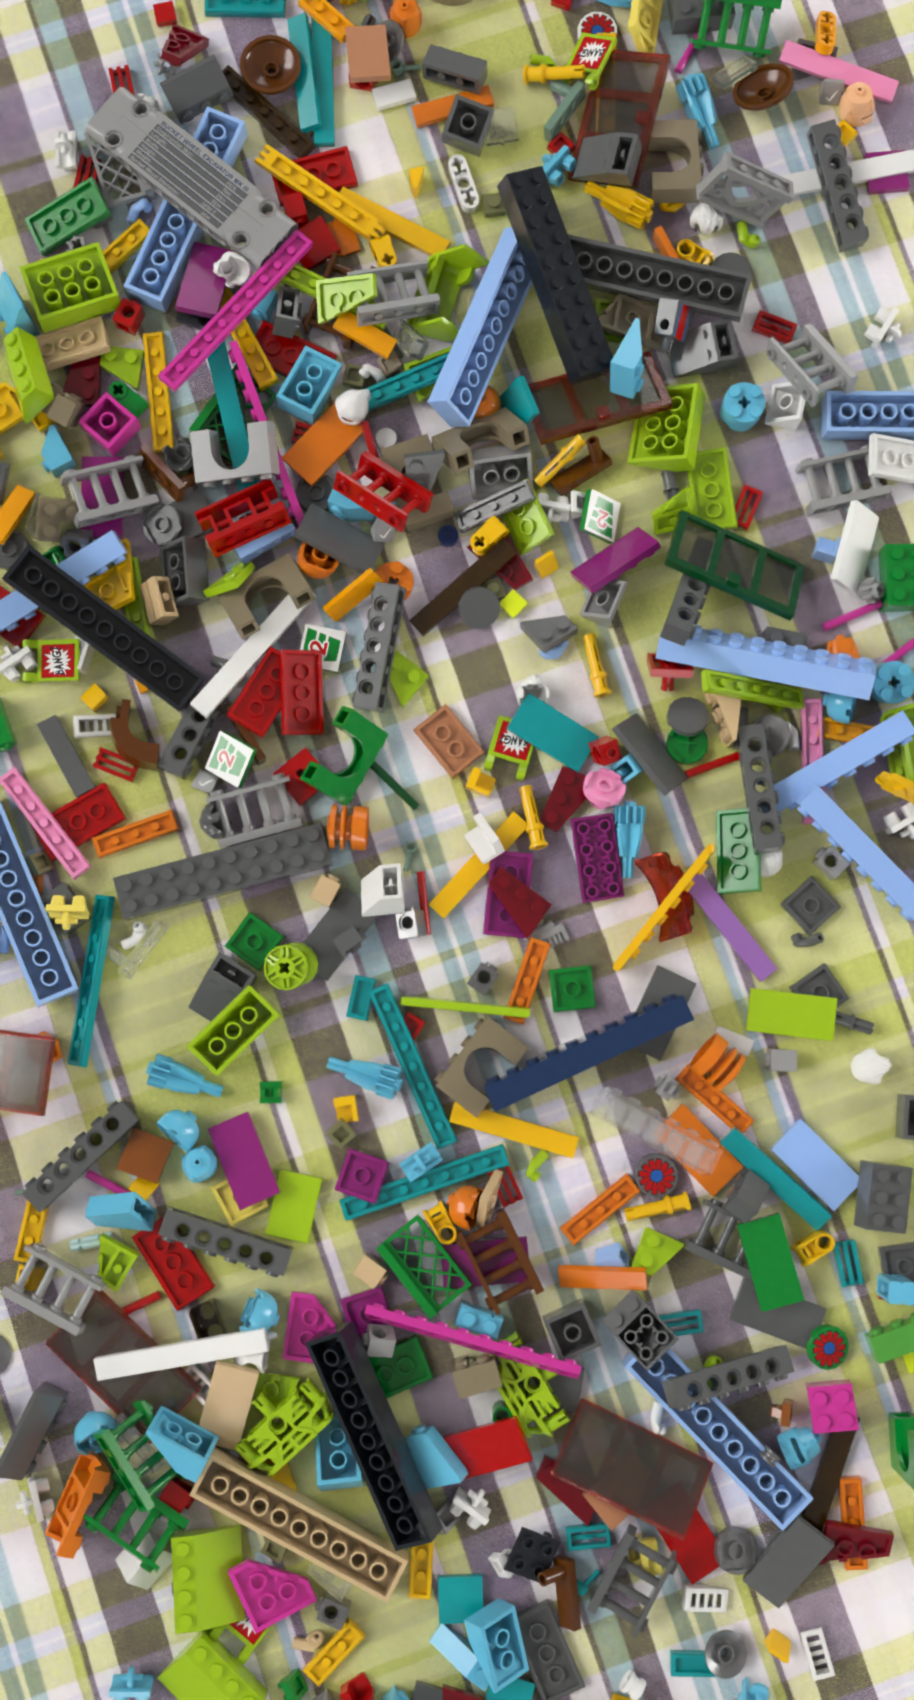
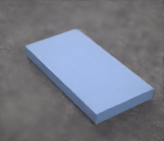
[770,1118,859,1211]

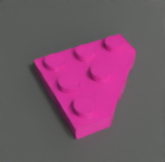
[282,1291,337,1363]
[228,1559,317,1633]

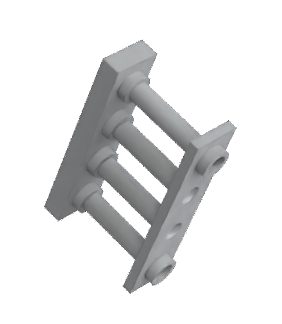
[347,260,440,327]
[766,323,858,407]
[795,445,892,517]
[60,455,159,529]
[206,773,303,848]
[0,1242,108,1336]

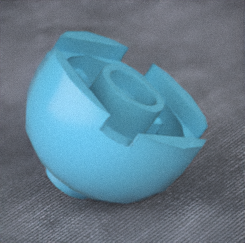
[823,693,857,725]
[156,1110,199,1152]
[239,1288,280,1332]
[74,1411,118,1455]

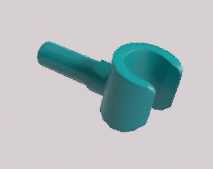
[577,1569,600,1596]

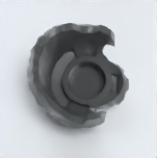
[162,437,193,473]
[199,801,233,839]

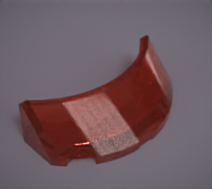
[634,852,694,942]

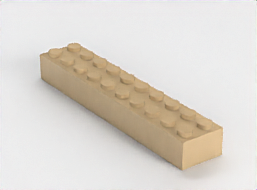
[189,1447,409,1603]

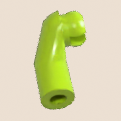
[736,221,760,248]
[526,1149,549,1182]

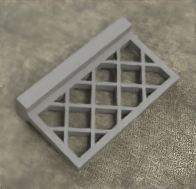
[84,132,156,209]

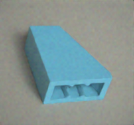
[85,1192,157,1231]
[406,1424,468,1489]

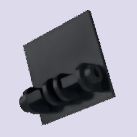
[504,1527,561,1583]

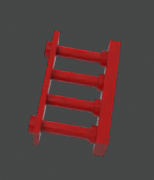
[333,451,434,532]

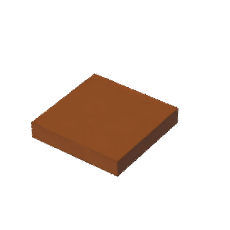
[116,1128,175,1184]

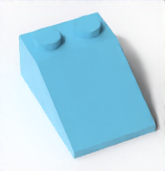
[0,271,40,336]
[610,318,644,399]
[276,345,342,425]
[327,489,396,522]
[146,1405,219,1483]
[315,1414,364,1491]
[464,1598,529,1693]

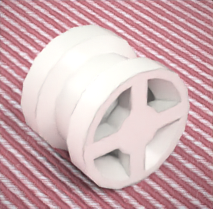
[619,1669,646,1700]

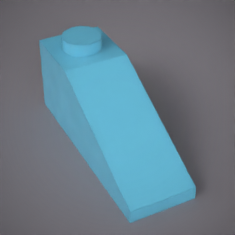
[429,1624,489,1691]

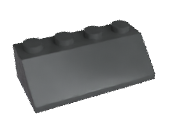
[0,1381,68,1481]

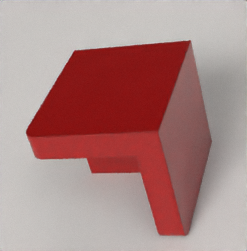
[339,1672,375,1700]

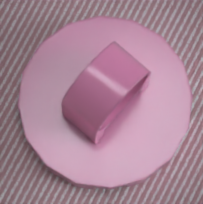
[583,768,626,809]

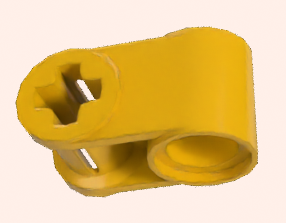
[369,234,397,267]
[675,239,715,265]
[470,516,509,556]
[422,1200,457,1244]
[790,1230,835,1267]

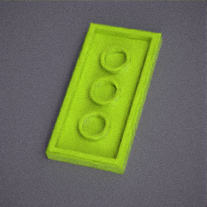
[687,447,738,535]
[746,988,838,1041]

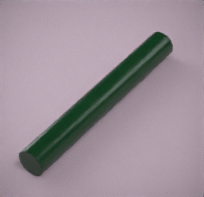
[370,761,420,811]

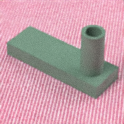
[544,80,586,142]

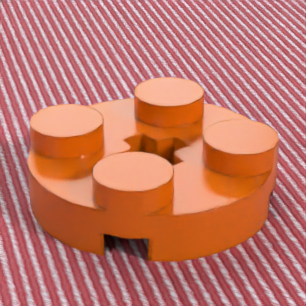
[375,561,414,603]

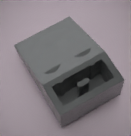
[573,132,642,187]
[669,319,739,378]
[188,952,259,1022]
[602,1290,679,1371]

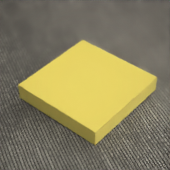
[211,1179,270,1226]

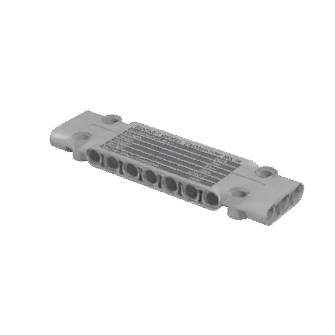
[86,87,298,269]

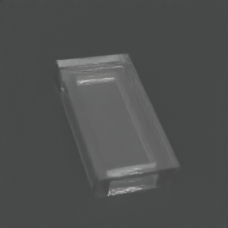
[712,55,758,90]

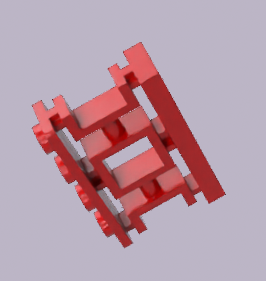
[195,480,292,558]

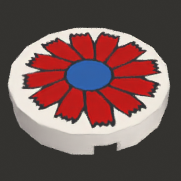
[577,12,617,40]

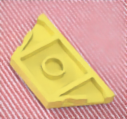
[628,0,663,68]

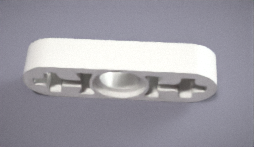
[448,154,479,213]

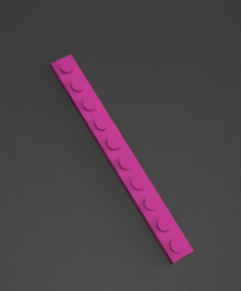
[158,229,313,392]
[228,340,304,531]
[365,1303,582,1380]

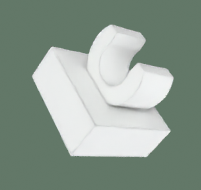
[488,1549,514,1578]

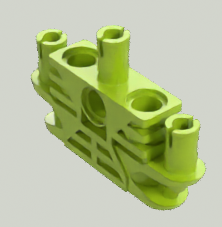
[489,1331,570,1438]
[234,1378,334,1477]

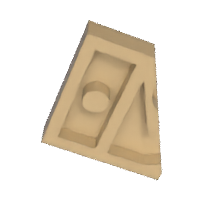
[475,1169,503,1229]

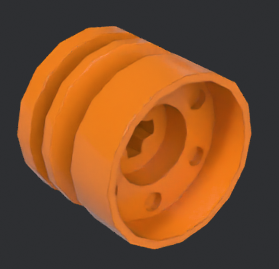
[327,804,369,851]
[688,1033,746,1091]

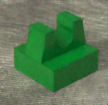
[260,1081,282,1103]
[277,1668,309,1700]

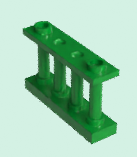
[689,0,782,58]
[93,1400,185,1512]
[83,1472,190,1573]

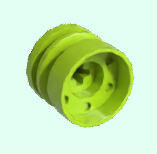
[264,942,318,990]

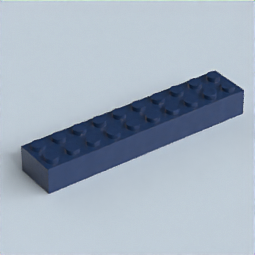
[484,993,694,1112]

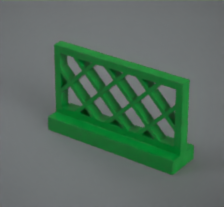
[189,364,277,462]
[376,1214,472,1319]

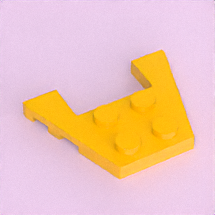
[0,382,56,459]
[84,538,135,610]

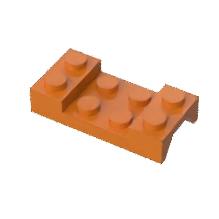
[45,1451,111,1559]

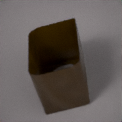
[189,1298,228,1339]

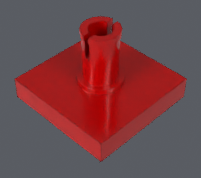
[646,653,694,691]
[273,747,319,807]

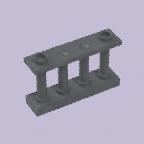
[683,1198,752,1281]
[587,1523,678,1638]

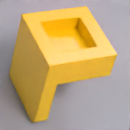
[465,767,496,798]
[333,1094,359,1122]

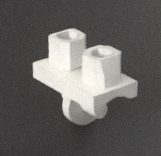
[55,130,77,171]
[864,307,902,349]
[537,493,571,525]
[0,645,38,682]
[883,802,914,839]
[15,1476,55,1523]
[450,1486,491,1530]

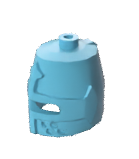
[182,1145,218,1183]
[777,1426,822,1470]

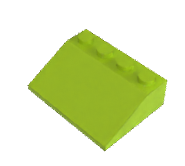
[19,242,121,333]
[628,383,705,472]
[171,1525,246,1634]
[157,1629,268,1700]

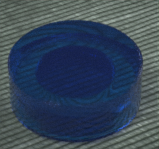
[438,525,458,547]

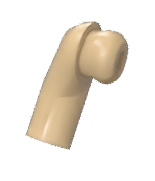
[292,1630,324,1652]

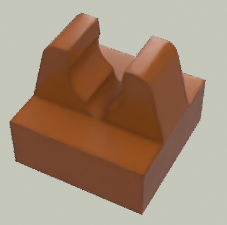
[770,1398,793,1427]

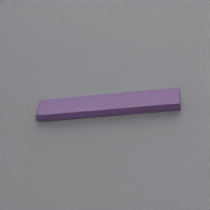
[688,873,777,982]

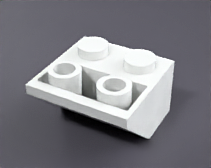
[361,863,405,917]

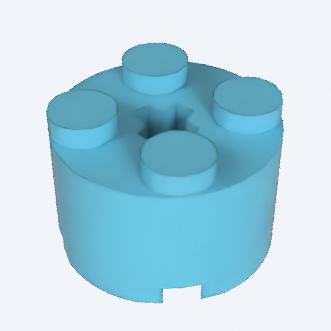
[720,382,765,432]
[870,661,914,704]

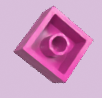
[78,392,142,457]
[806,1379,859,1434]

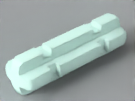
[70,1232,113,1252]

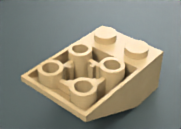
[703,674,741,748]

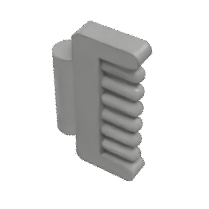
[524,920,569,947]

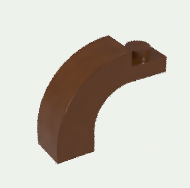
[110,699,160,771]

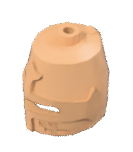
[839,82,875,127]

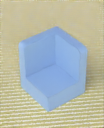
[811,536,841,564]
[594,1242,630,1267]

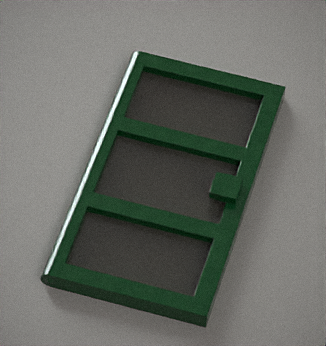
[664,509,805,621]

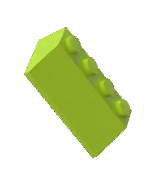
[4,327,55,424]
[186,985,279,1076]

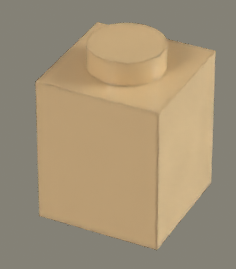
[310,874,342,908]
[353,1252,388,1289]

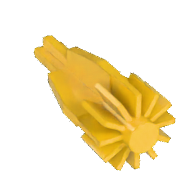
[584,181,655,230]

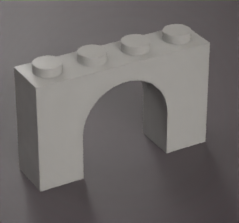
[190,421,280,488]

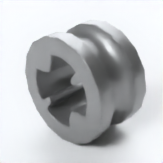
[759,1445,781,1468]

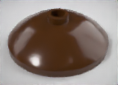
[240,35,301,95]
[733,63,794,111]

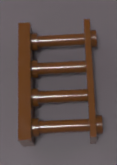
[302,252,377,351]
[455,1208,544,1315]

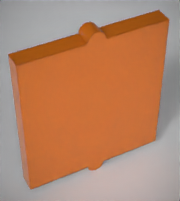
[326,219,361,258]

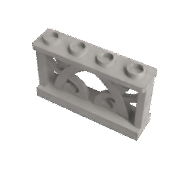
[696,151,794,228]

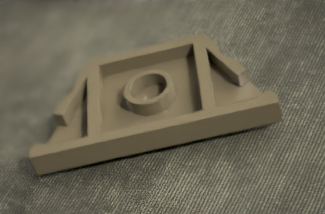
[598,293,664,353]

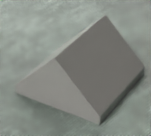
[580,580,628,628]

